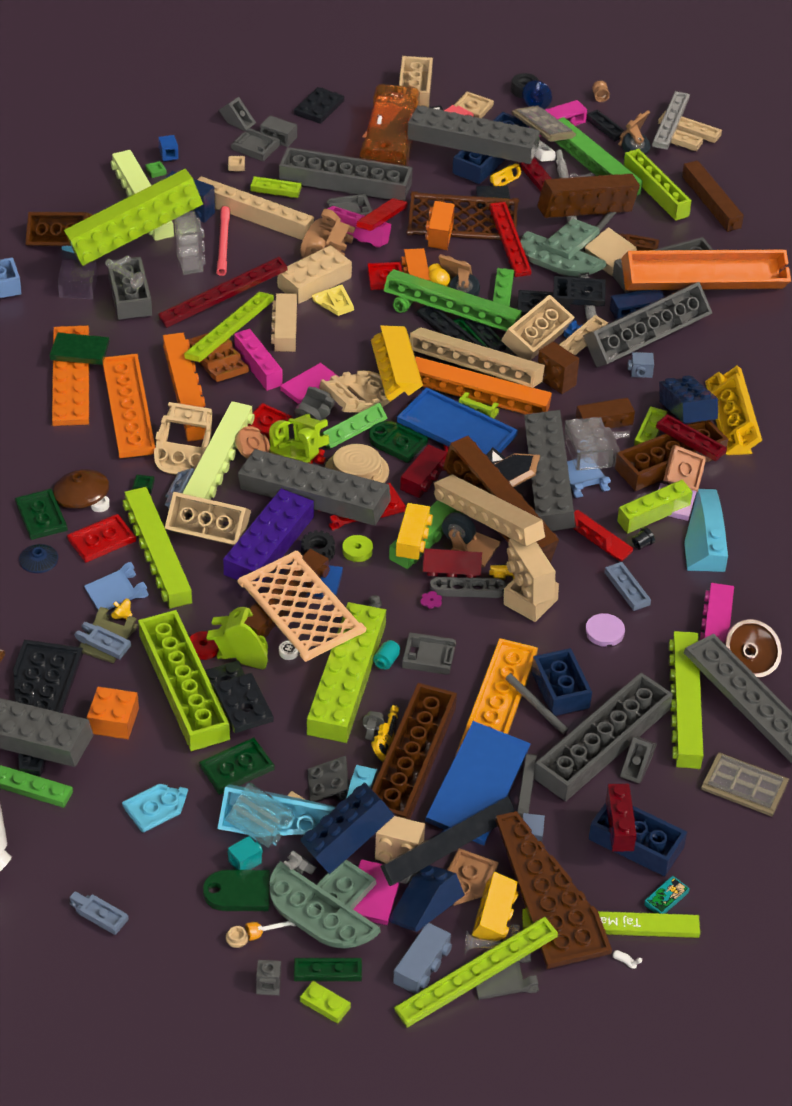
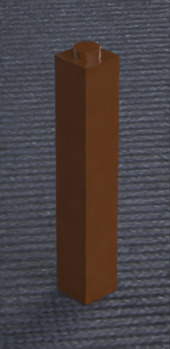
[682,160,744,232]

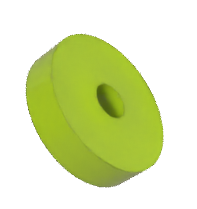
[342,535,373,562]

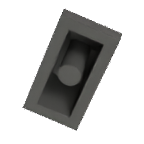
[219,97,256,131]
[620,736,657,784]

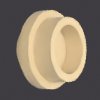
[226,926,248,948]

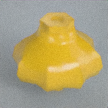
[111,598,133,620]

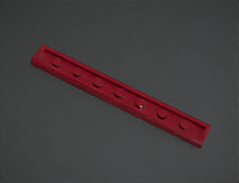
[158,257,288,328]

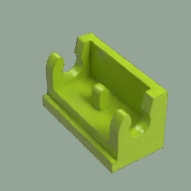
[459,392,499,419]

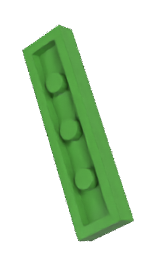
[493,268,514,307]
[320,402,388,449]
[0,765,73,808]

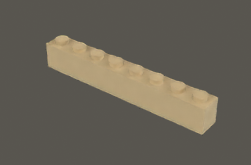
[198,176,314,240]
[410,327,545,388]
[434,475,545,546]

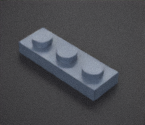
[605,562,651,611]

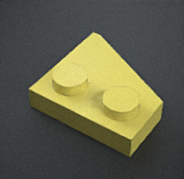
[312,285,354,316]

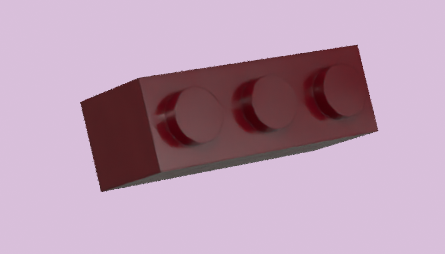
[400,444,448,498]
[423,548,482,578]
[606,784,637,852]

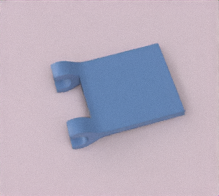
[567,456,611,498]
[84,562,149,610]

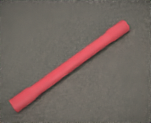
[216,206,230,276]

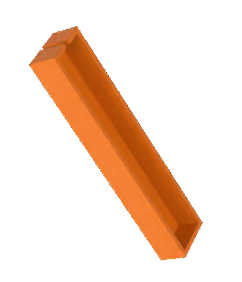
[621,250,791,290]

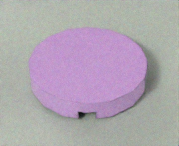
[585,613,625,647]

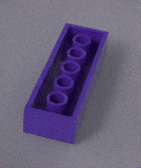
[223,488,314,582]

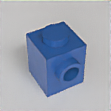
[159,135,179,161]

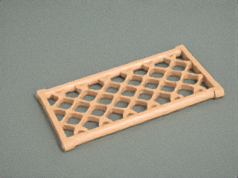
[237,551,367,662]

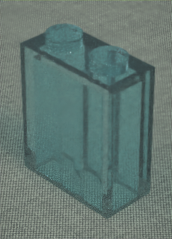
[225,782,294,848]

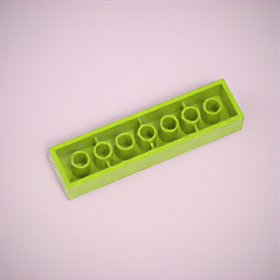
[64,169,203,266]
[307,602,386,743]
[138,610,230,751]

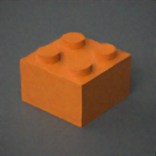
[426,201,455,250]
[87,687,139,740]

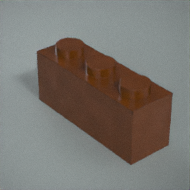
[575,398,635,433]

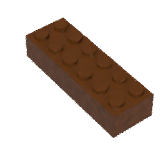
[537,173,640,218]
[615,420,728,491]

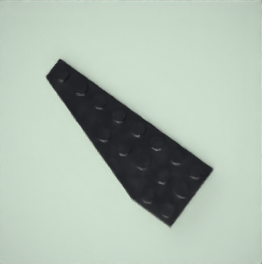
[13,639,83,777]

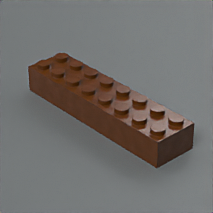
[443,436,559,563]
[372,683,457,820]

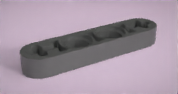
[430,577,506,598]
[518,754,537,819]

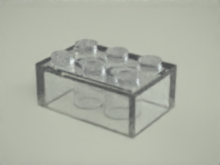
[175,211,206,275]
[564,417,614,470]

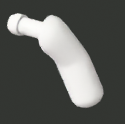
[613,950,642,969]

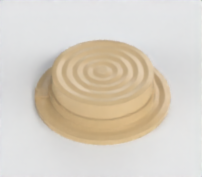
[325,444,389,483]

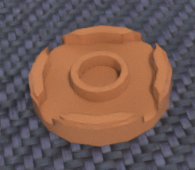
[235,426,270,459]

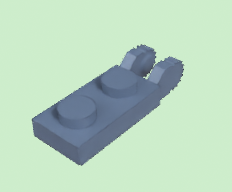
[74,622,131,660]

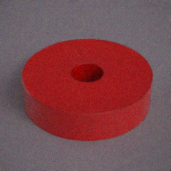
[190,631,219,660]

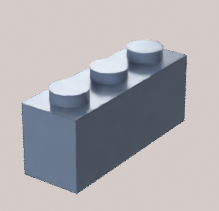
[393,923,452,994]

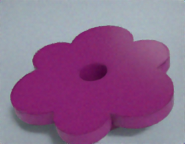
[420,591,442,609]

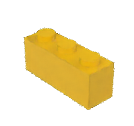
[396,503,433,560]
[472,872,518,946]

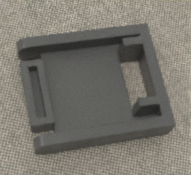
[231,128,280,161]
[327,194,372,216]
[402,632,456,675]

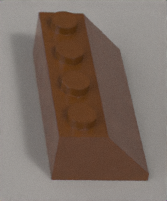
[25,212,93,246]

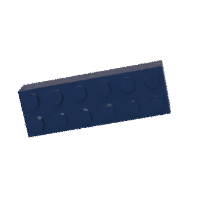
[453,112,529,184]

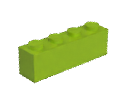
[617,480,693,534]

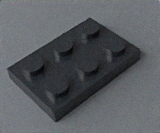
[294,87,344,124]

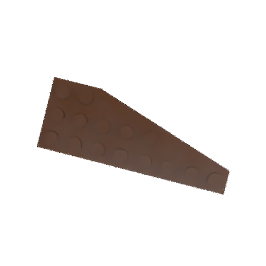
[496,811,612,969]

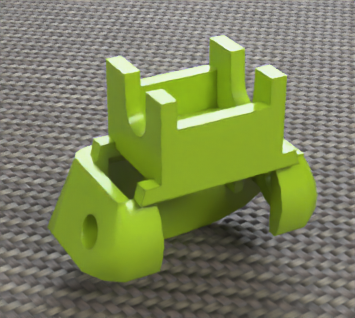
[269,414,329,463]
[206,607,268,670]

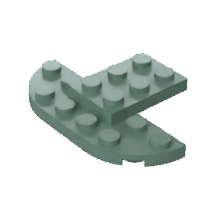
[520,218,606,276]
[270,860,381,948]

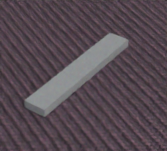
[652,91,690,150]

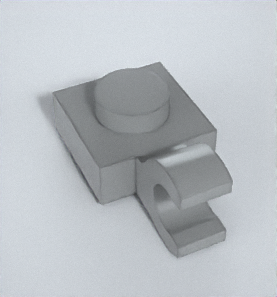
[284,851,316,875]

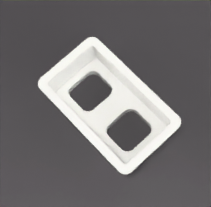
[534,140,555,161]

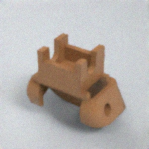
[300,209,355,258]

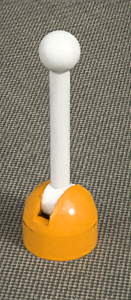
[245,921,296,941]

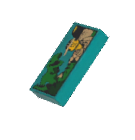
[644,876,690,914]

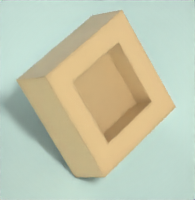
[228,156,245,172]

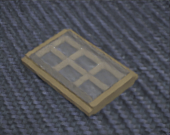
[512,106,576,142]
[701,752,789,817]

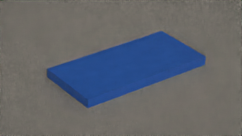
[397,387,518,454]
[425,721,531,845]

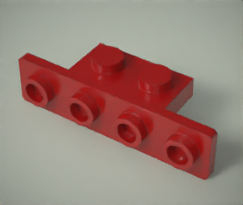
[573,510,633,562]

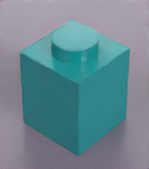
[228,836,263,870]

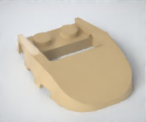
[319,371,390,413]
[154,402,212,475]

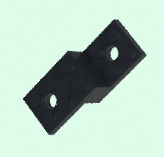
[518,276,605,317]
[205,661,274,733]

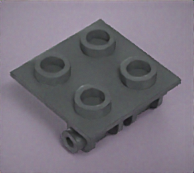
[308,756,349,802]

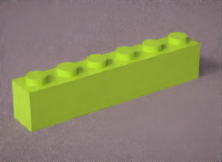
[624,149,691,221]

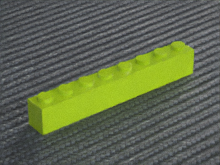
[122,487,192,609]
[669,631,703,769]

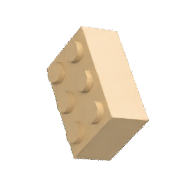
[507,539,556,605]

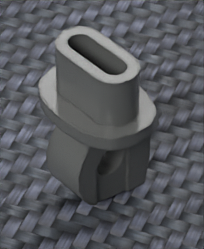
[363,711,384,740]

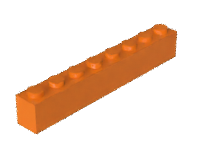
[163,332,212,442]
[415,357,552,415]

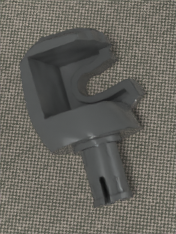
[292,386,335,432]

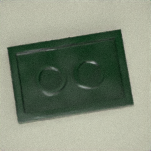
[50,332,110,365]
[15,489,68,540]
[199,738,275,795]

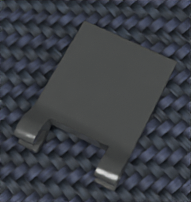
[470,953,539,1000]

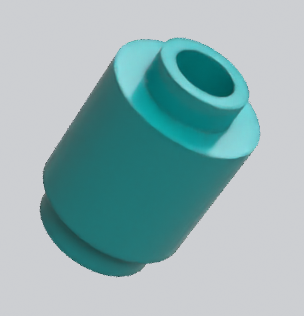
[373,640,400,669]

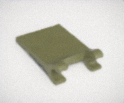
[79,607,138,663]

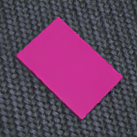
[280,363,339,404]
[353,860,400,925]

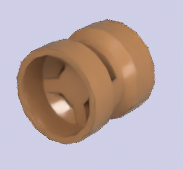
[592,81,610,102]

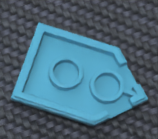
[122,784,188,833]

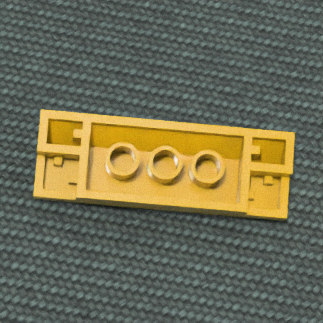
[371,325,423,402]
[705,365,762,455]

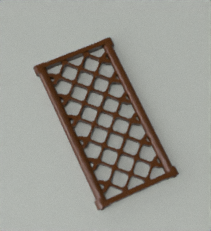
[406,191,519,240]

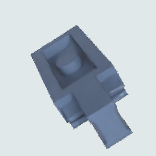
[165,468,195,509]
[70,891,129,935]

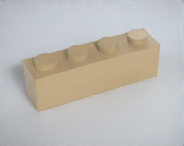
[271,293,297,352]

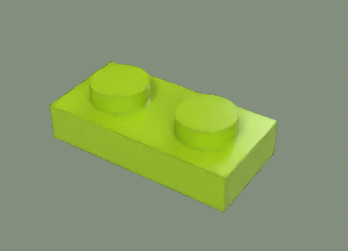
[300,981,351,1024]

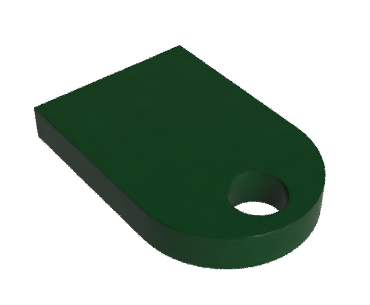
[369,421,428,463]
[203,870,270,911]

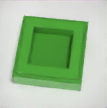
[145,161,166,178]

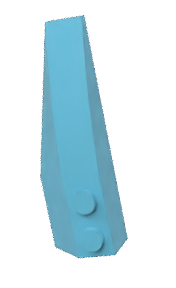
[684,489,728,572]
[218,784,336,837]

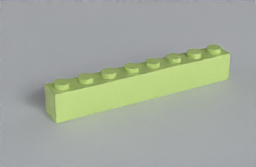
[110,150,174,241]
[182,402,254,515]

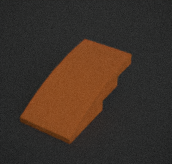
[188,333,249,382]

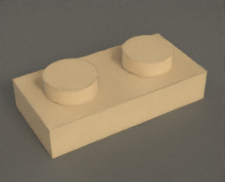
[671,130,703,151]

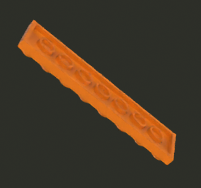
[52,325,89,426]
[103,354,156,458]

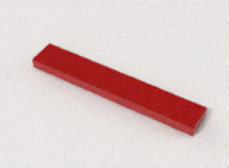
[356,198,408,231]
[489,202,531,277]

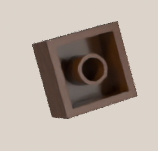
[538,341,579,394]

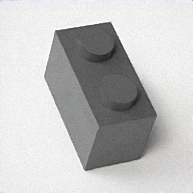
[260,116,297,147]

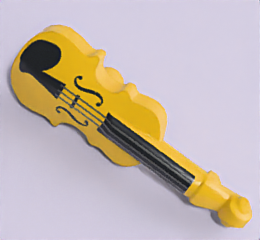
[371,705,399,762]

